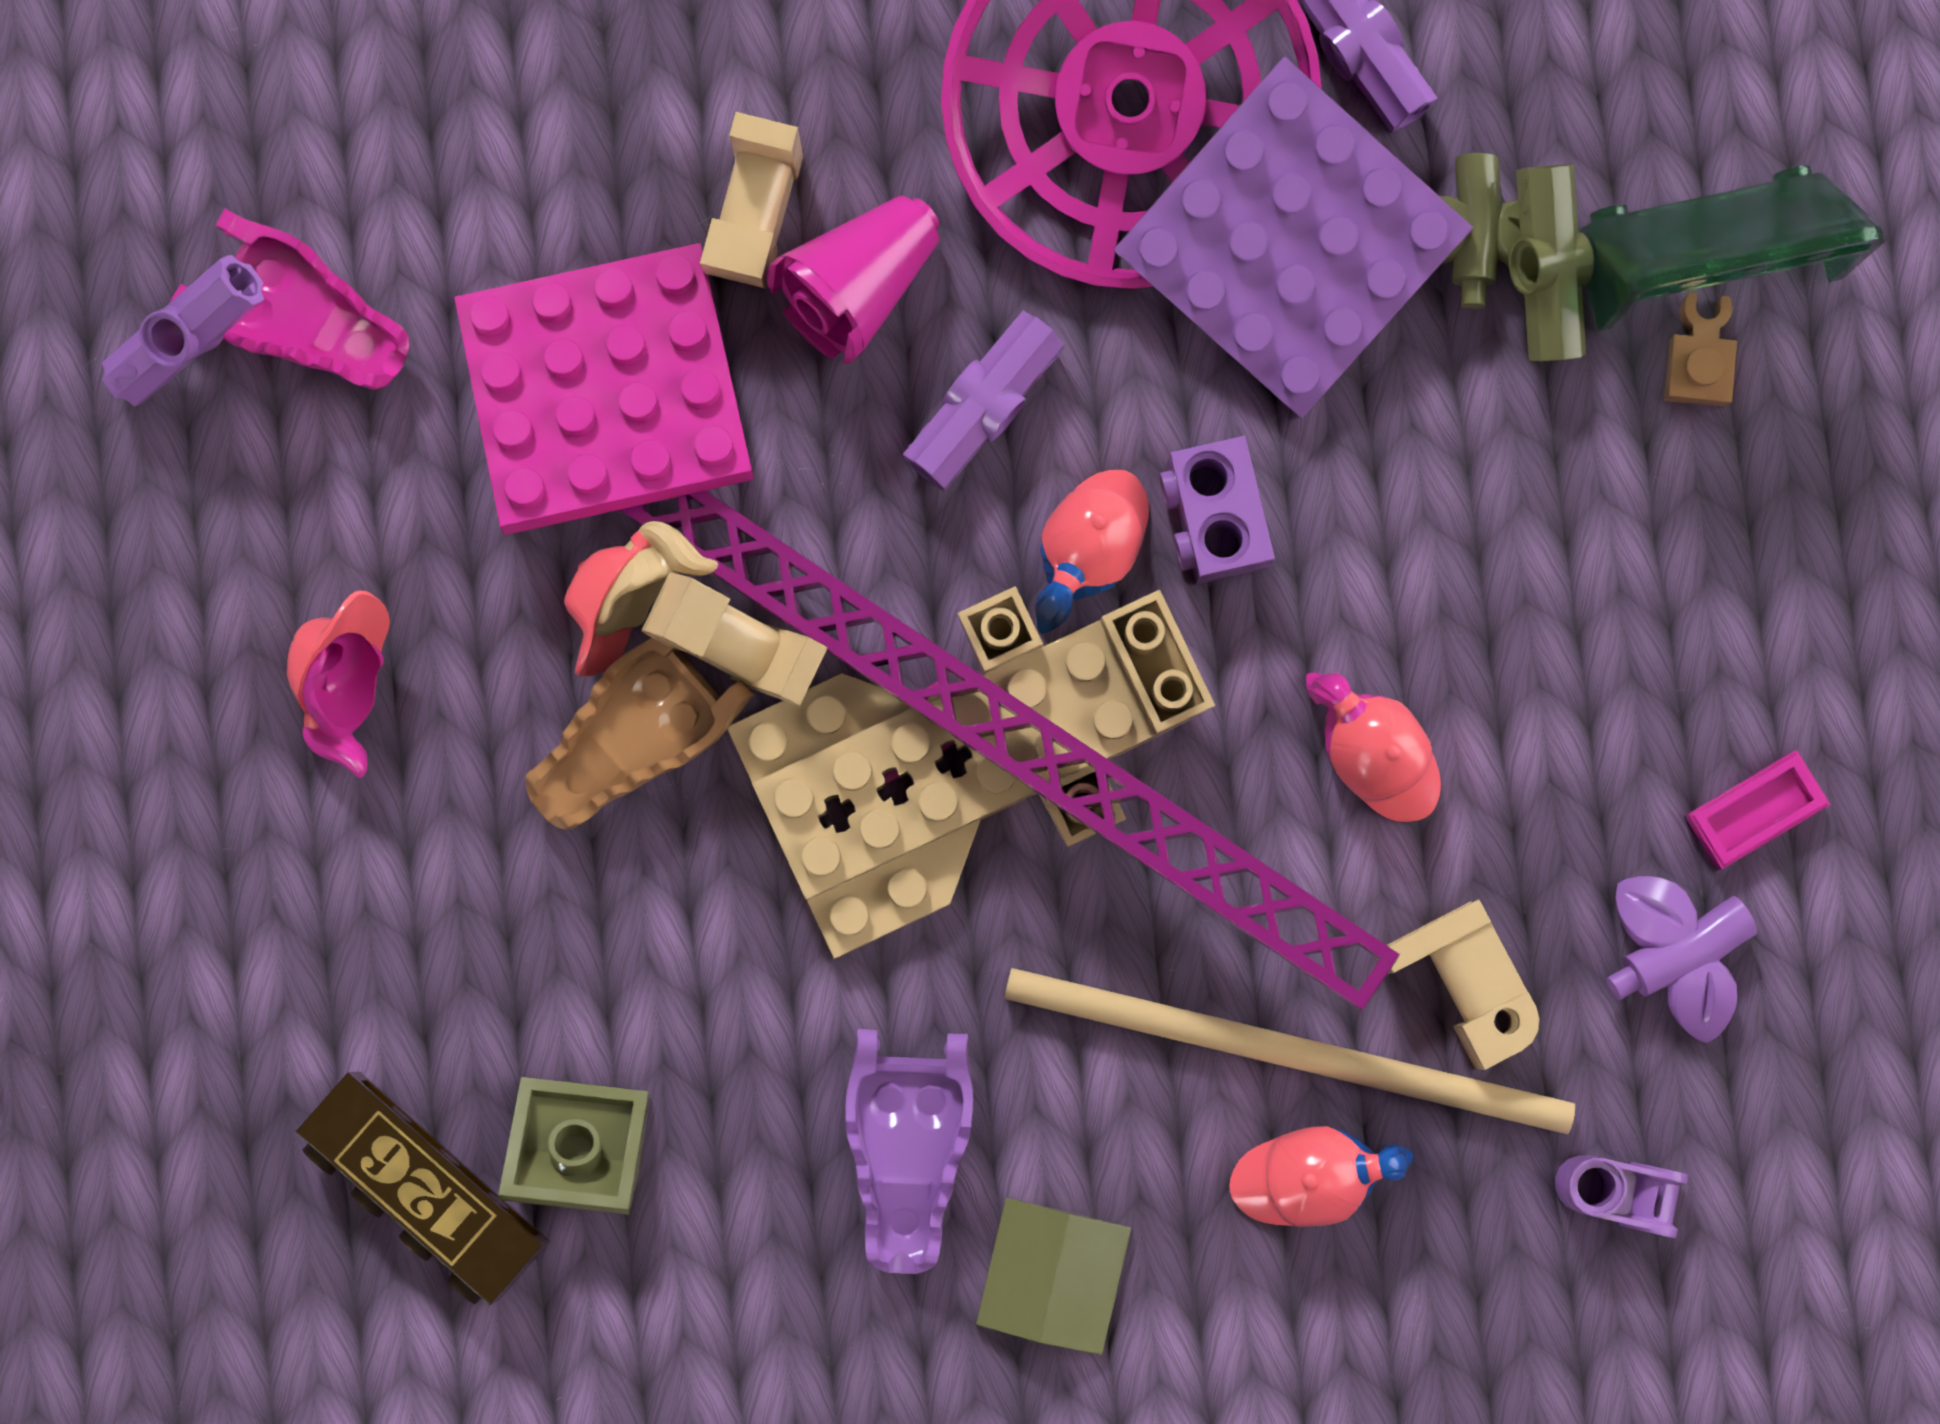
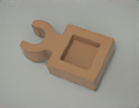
[1664,292,1737,407]

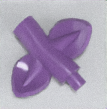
[1606,876,1757,1043]

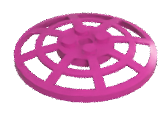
[941,0,1322,289]

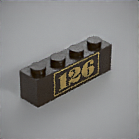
[295,1072,551,1305]

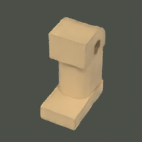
[700,112,803,289]
[641,572,828,706]
[1377,899,1540,1070]

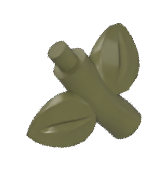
[1440,153,1521,309]

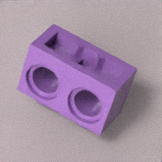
[1159,436,1275,585]

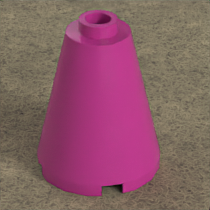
[765,196,940,364]

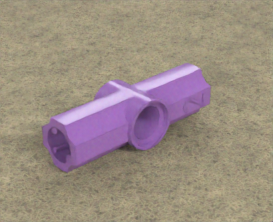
[1297,0,1438,133]
[102,255,264,407]
[903,310,1065,492]

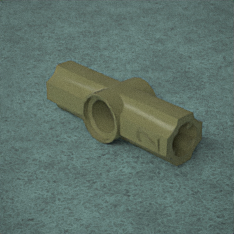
[1509,164,1594,361]

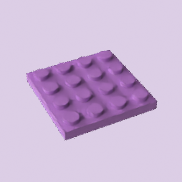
[1113,56,1474,419]

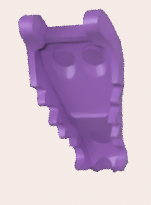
[845,1029,973,1274]

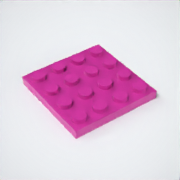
[454,243,754,535]

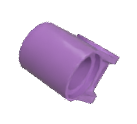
[1555,1155,1689,1238]

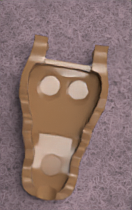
[525,638,754,830]

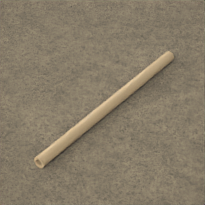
[1004,968,1575,1135]

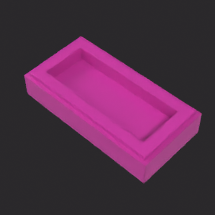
[1684,750,1831,871]

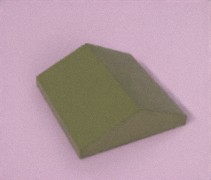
[498,1077,649,1215]
[976,1197,1131,1355]

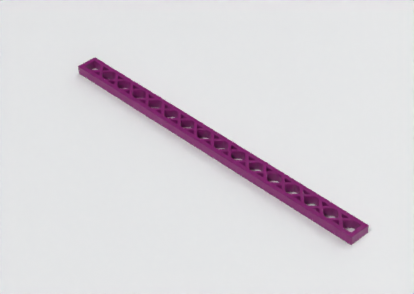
[618,491,1400,1011]

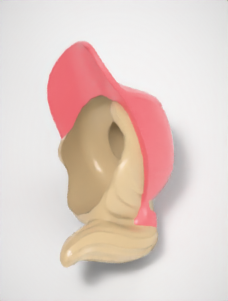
[564,521,718,677]

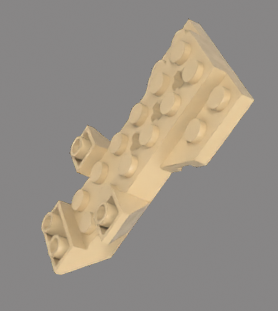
[727,586,1215,959]

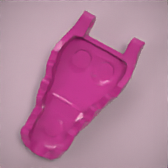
[170,208,410,390]

